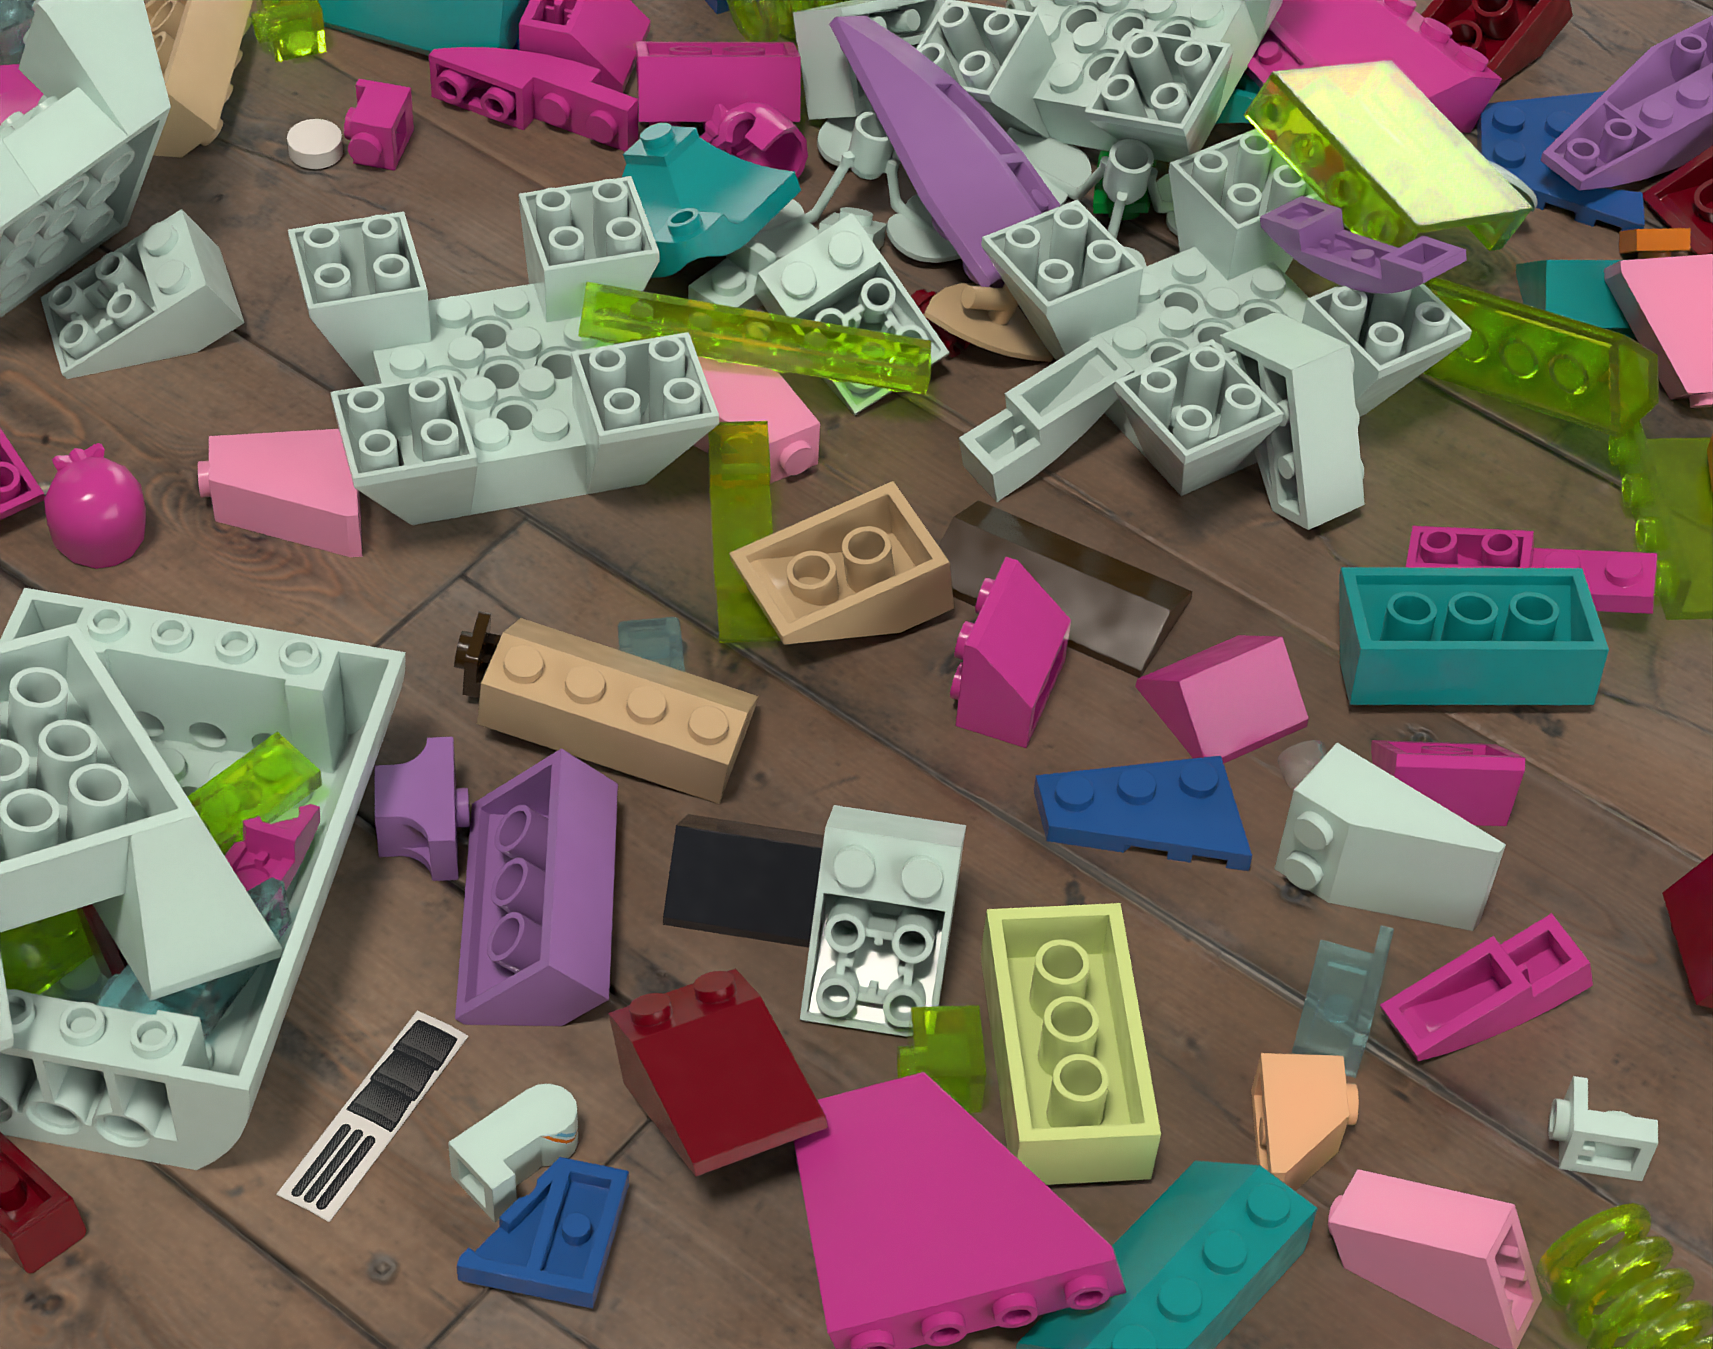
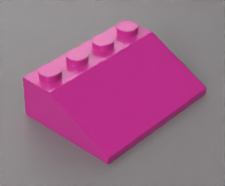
[1274,0,1502,133]

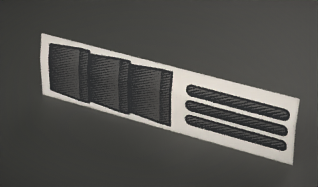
[276,1011,469,1222]

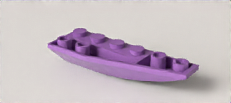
[1540,15,1713,190]
[829,16,1061,288]

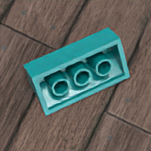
[314,0,530,56]
[1516,260,1637,340]
[1339,567,1609,706]
[1016,1161,1318,1349]

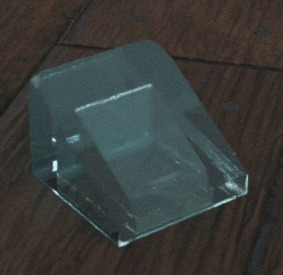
[617,617,685,672]

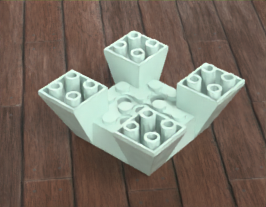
[0,0,171,318]
[916,0,1283,162]
[981,127,1472,496]
[288,176,719,525]
[0,623,282,1051]

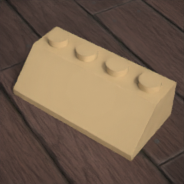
[145,0,253,158]
[477,618,758,804]

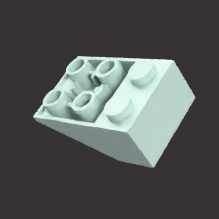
[41,209,245,379]
[754,213,949,416]
[800,805,966,1041]

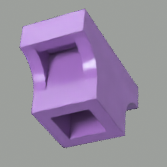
[375,737,470,881]

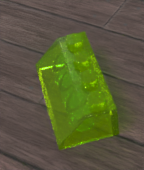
[1423,277,1659,439]

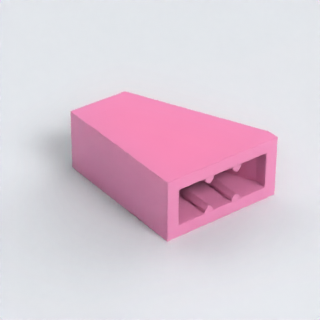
[1604,254,1713,408]
[694,336,820,485]
[198,429,362,557]
[1328,1169,1542,1349]

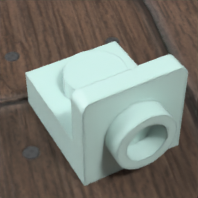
[688,239,776,329]
[1548,1076,1658,1181]

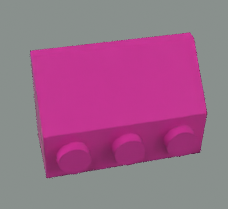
[636,42,801,129]

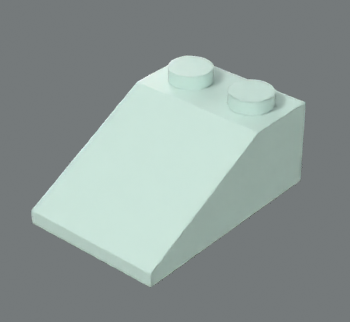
[1275,743,1506,931]

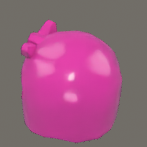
[700,102,808,179]
[44,443,146,569]

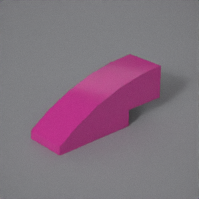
[1380,913,1593,1061]

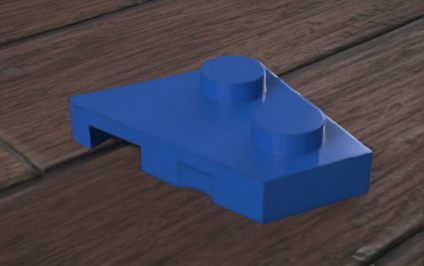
[457,1157,629,1308]

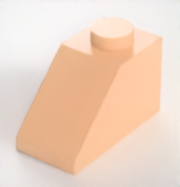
[1251,1053,1359,1191]

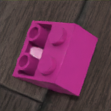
[519,0,651,93]
[950,557,1071,748]

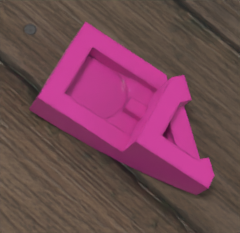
[225,804,320,921]

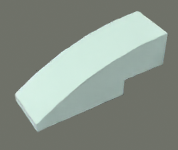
[959,334,1135,502]

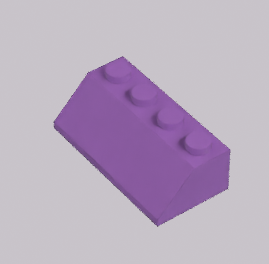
[455,748,618,1026]

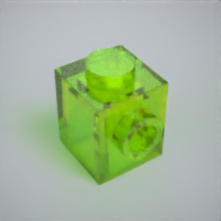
[251,0,326,63]
[897,1005,987,1113]

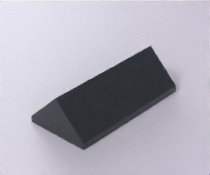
[663,814,824,948]

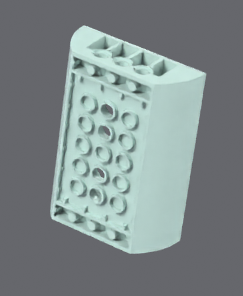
[0,588,405,1170]

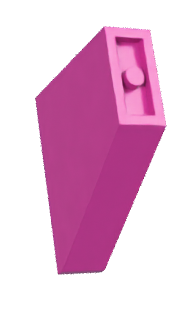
[794,1072,1127,1349]

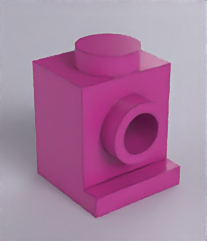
[344,78,414,171]

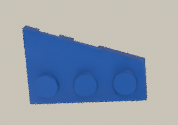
[1034,756,1252,871]

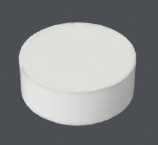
[287,119,343,169]

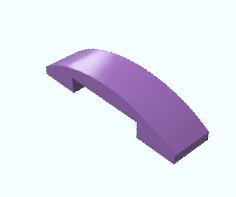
[1260,196,1467,294]

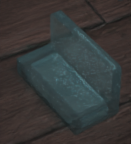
[1291,925,1394,1078]

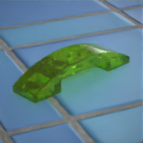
[708,421,781,643]

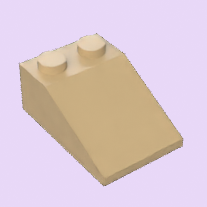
[729,481,954,645]

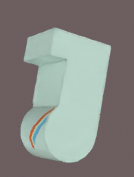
[448,1084,578,1223]

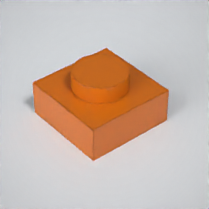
[1619,228,1690,259]

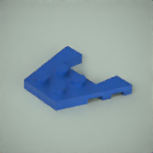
[1477,91,1645,231]

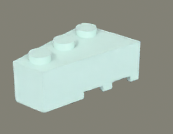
[793,0,945,120]
[1220,311,1365,530]

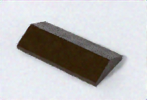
[939,500,1193,678]

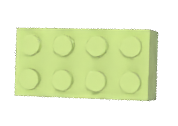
[981,903,1161,1185]

